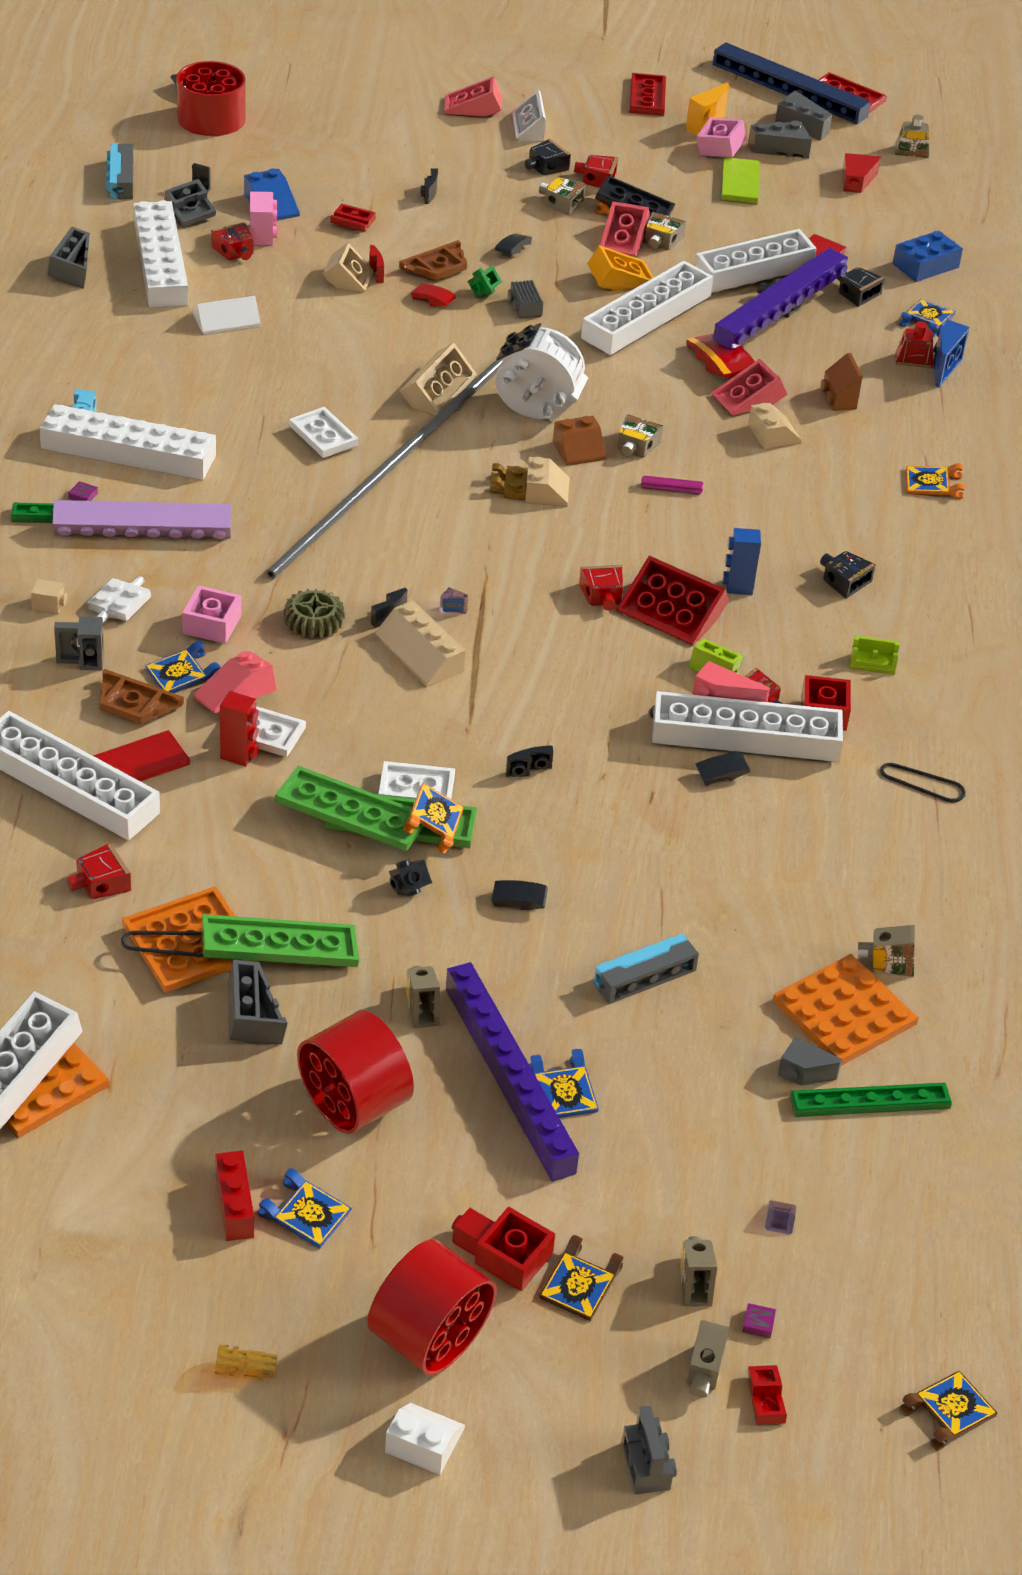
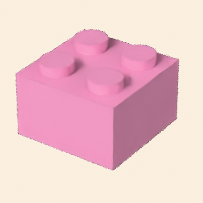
[697,118,746,158]
[250,192,277,246]
[182,585,241,644]

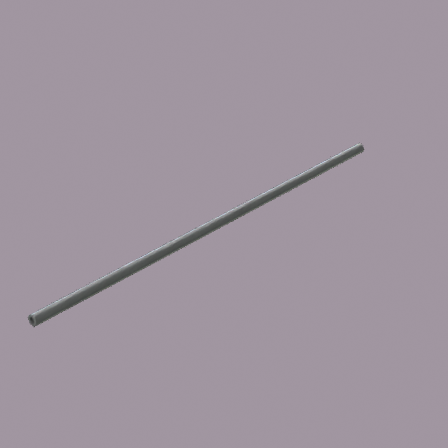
[266,358,504,579]

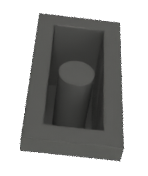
[778,1037,842,1086]

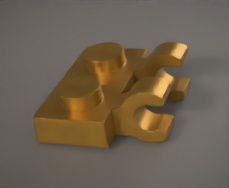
[489,463,528,500]

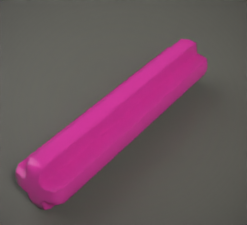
[641,475,703,494]

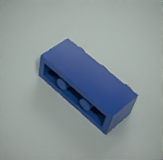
[722,528,761,595]

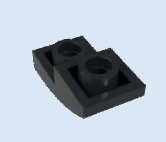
[420,168,438,204]
[495,233,532,257]
[371,587,408,628]
[505,745,554,777]
[695,752,751,786]
[491,880,548,910]

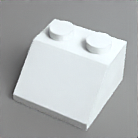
[385,1403,465,1475]

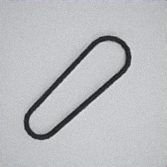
[880,763,966,802]
[121,931,203,957]

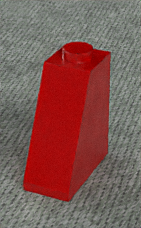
[842,153,881,193]

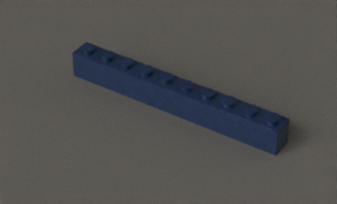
[713,42,871,124]

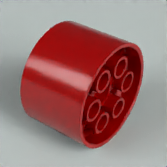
[176,61,246,136]
[297,1010,414,1134]
[367,1239,497,1376]

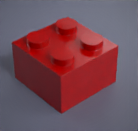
[801,675,851,731]
[474,1206,556,1292]

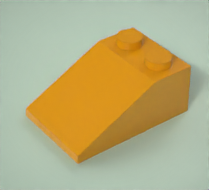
[686,83,729,136]
[587,245,654,291]

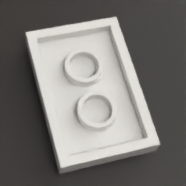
[289,407,359,458]
[256,706,306,757]
[378,761,455,799]

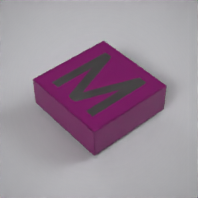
[68,481,98,501]
[742,1303,776,1338]

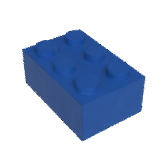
[892,230,963,282]

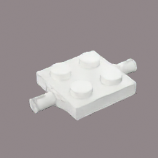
[87,576,151,623]

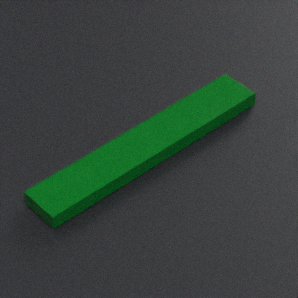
[790,1082,952,1117]

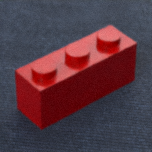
[220,691,259,767]
[215,1150,254,1241]

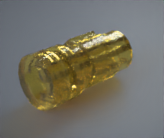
[215,1344,278,1380]

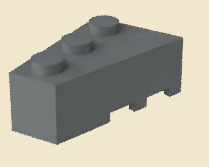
[775,91,832,140]
[748,121,812,159]
[47,227,90,288]
[228,960,288,1044]

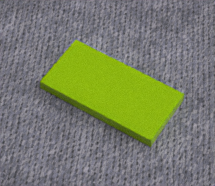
[721,157,760,204]

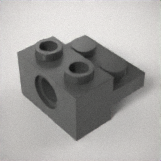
[164,179,216,227]
[54,616,104,670]
[622,1406,677,1495]

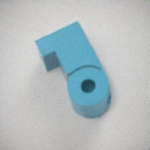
[72,389,97,412]

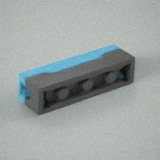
[106,144,134,199]
[593,933,699,1004]

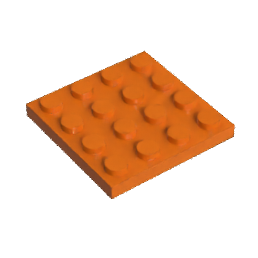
[122,886,255,993]
[772,954,919,1066]
[5,1043,109,1138]

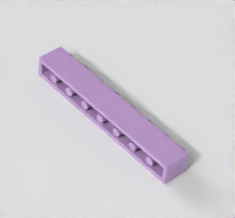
[53,500,231,539]

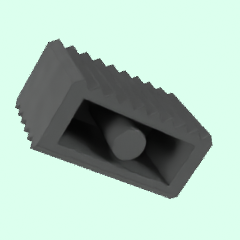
[508,279,543,318]

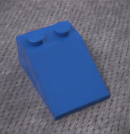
[244,168,300,221]
[933,319,970,388]

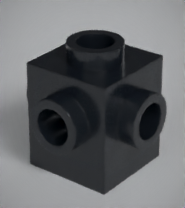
[389,859,432,897]

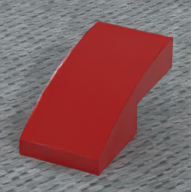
[369,245,384,283]
[411,284,456,306]
[748,1365,787,1425]

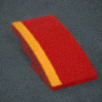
[686,333,755,378]

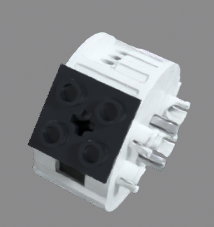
[495,323,588,422]

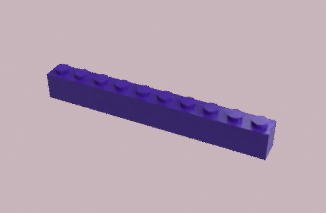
[713,248,848,350]
[446,962,579,1182]

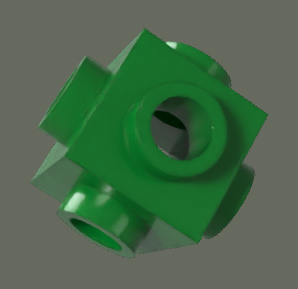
[467,266,503,298]

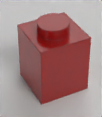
[451,1207,494,1256]

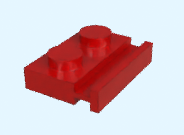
[330,203,376,232]

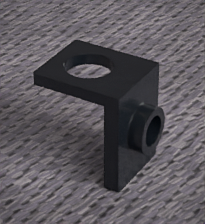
[192,163,211,192]

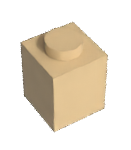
[31,579,67,614]

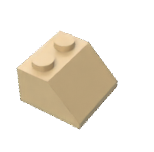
[323,243,374,293]
[748,403,802,449]
[525,457,569,506]

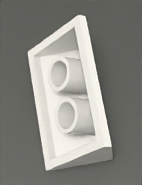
[512,90,546,141]
[192,296,261,335]

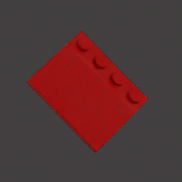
[616,555,729,646]

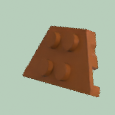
[399,240,467,281]
[100,669,184,725]

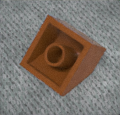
[821,353,863,411]
[553,416,606,466]

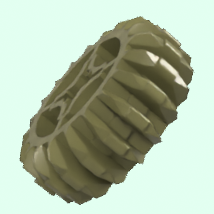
[284,588,345,639]

